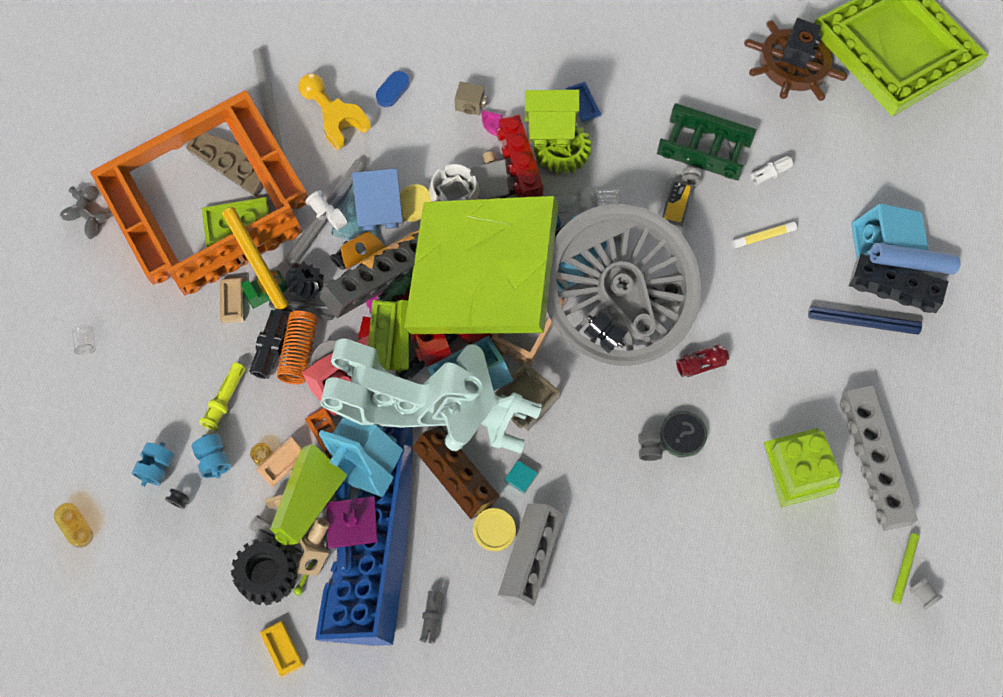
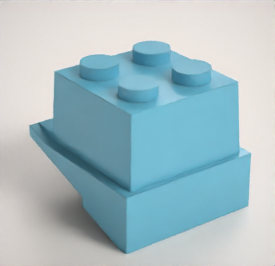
[319,417,403,497]

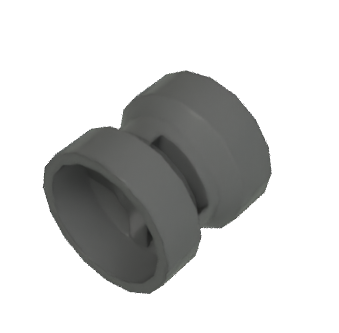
[638,431,663,461]

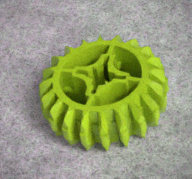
[534,122,592,176]

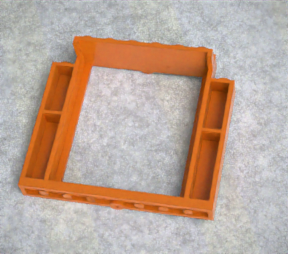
[90,90,308,296]

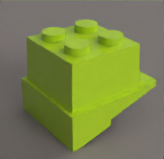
[524,90,579,147]
[764,428,841,508]

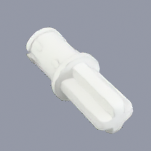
[750,156,793,186]

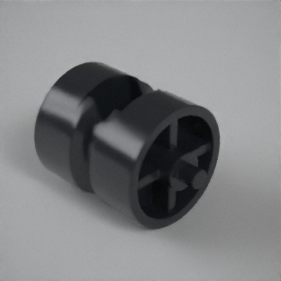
[584,309,629,354]

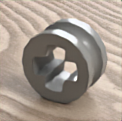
[681,167,702,187]

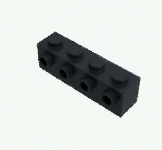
[848,254,949,314]

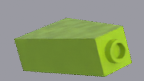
[270,444,347,545]

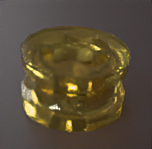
[250,443,273,466]

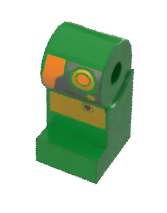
[241,270,288,309]

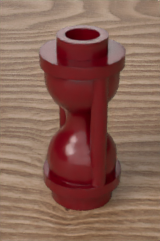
[676,344,729,378]

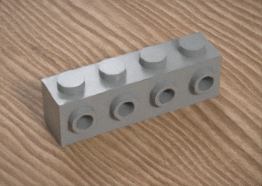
[498,504,564,606]

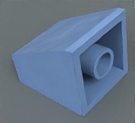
[352,168,403,231]

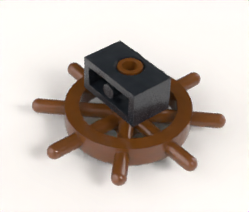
[744,17,847,101]

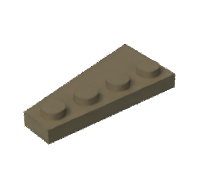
[186,133,262,197]

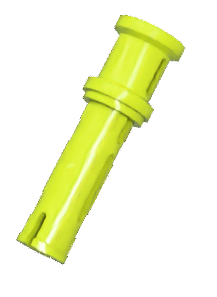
[198,362,246,431]

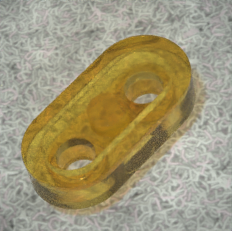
[54,503,93,548]

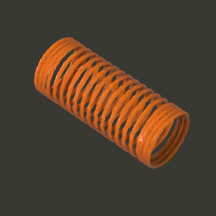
[276,310,318,385]

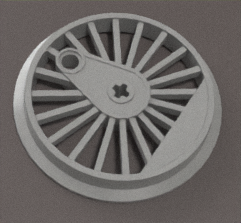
[547,204,702,366]

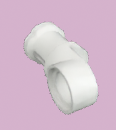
[305,190,348,231]

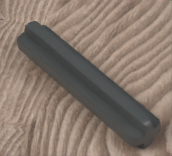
[269,298,335,320]

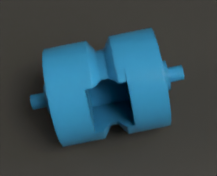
[191,434,232,479]
[131,442,175,487]

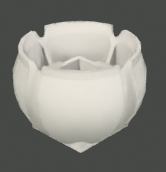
[429,164,479,202]

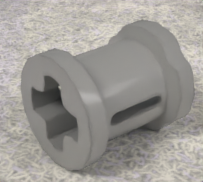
[909,577,943,610]

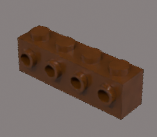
[412,426,500,520]

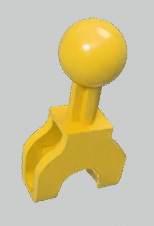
[298,73,371,150]

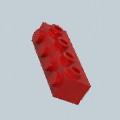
[496,114,544,198]

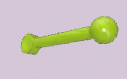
[293,559,316,596]

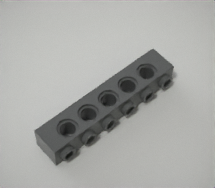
[320,233,419,319]

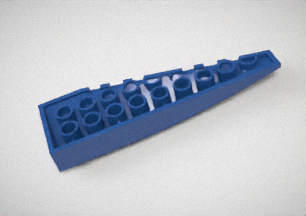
[315,426,413,646]

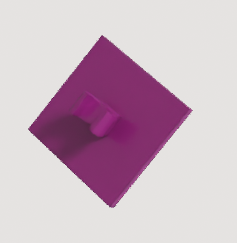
[327,496,377,549]

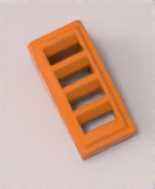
[305,408,337,460]

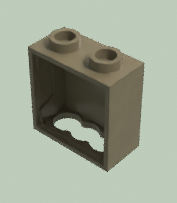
[494,362,560,431]

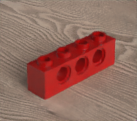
[396,279,451,368]

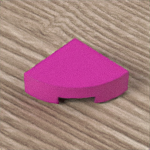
[482,110,503,136]

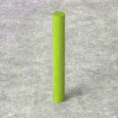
[891,533,920,604]

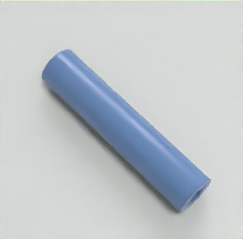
[870,243,960,275]

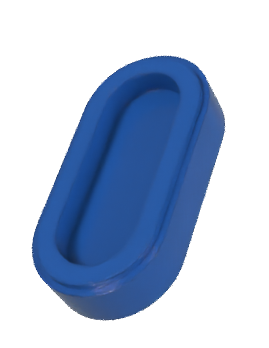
[376,71,410,107]

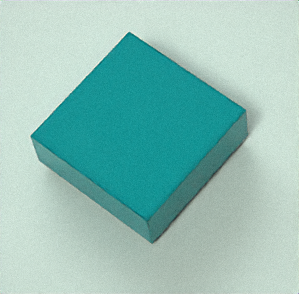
[505,460,538,494]

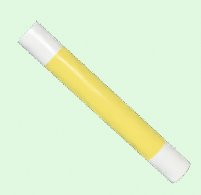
[732,222,797,248]

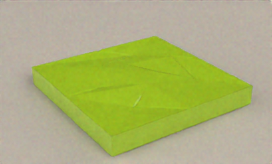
[814,0,989,117]
[404,196,559,334]

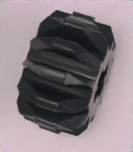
[285,261,324,300]

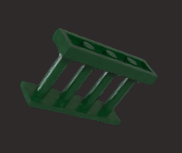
[657,103,757,181]

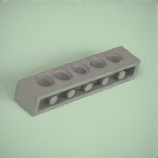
[840,385,918,531]

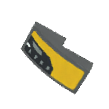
[662,180,693,226]

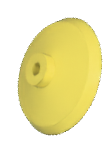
[400,184,432,222]
[473,508,516,551]

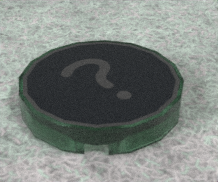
[660,411,707,458]

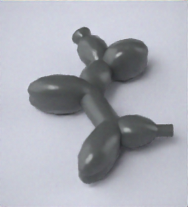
[60,185,113,239]

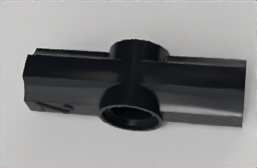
[249,309,289,379]

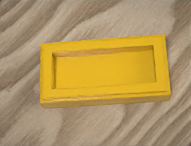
[259,620,304,678]

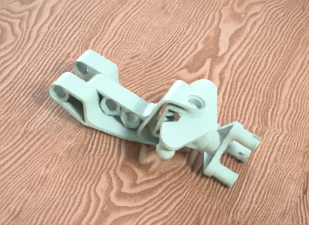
[321,339,542,454]

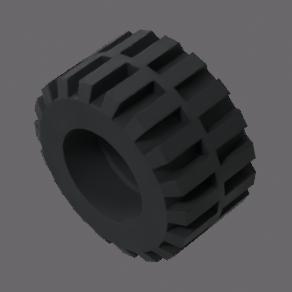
[231,538,297,606]

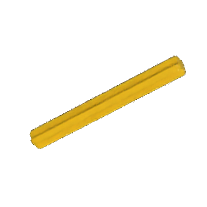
[222,207,288,310]

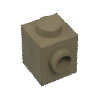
[455,81,488,115]

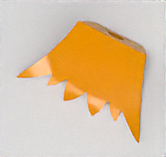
[341,230,419,270]

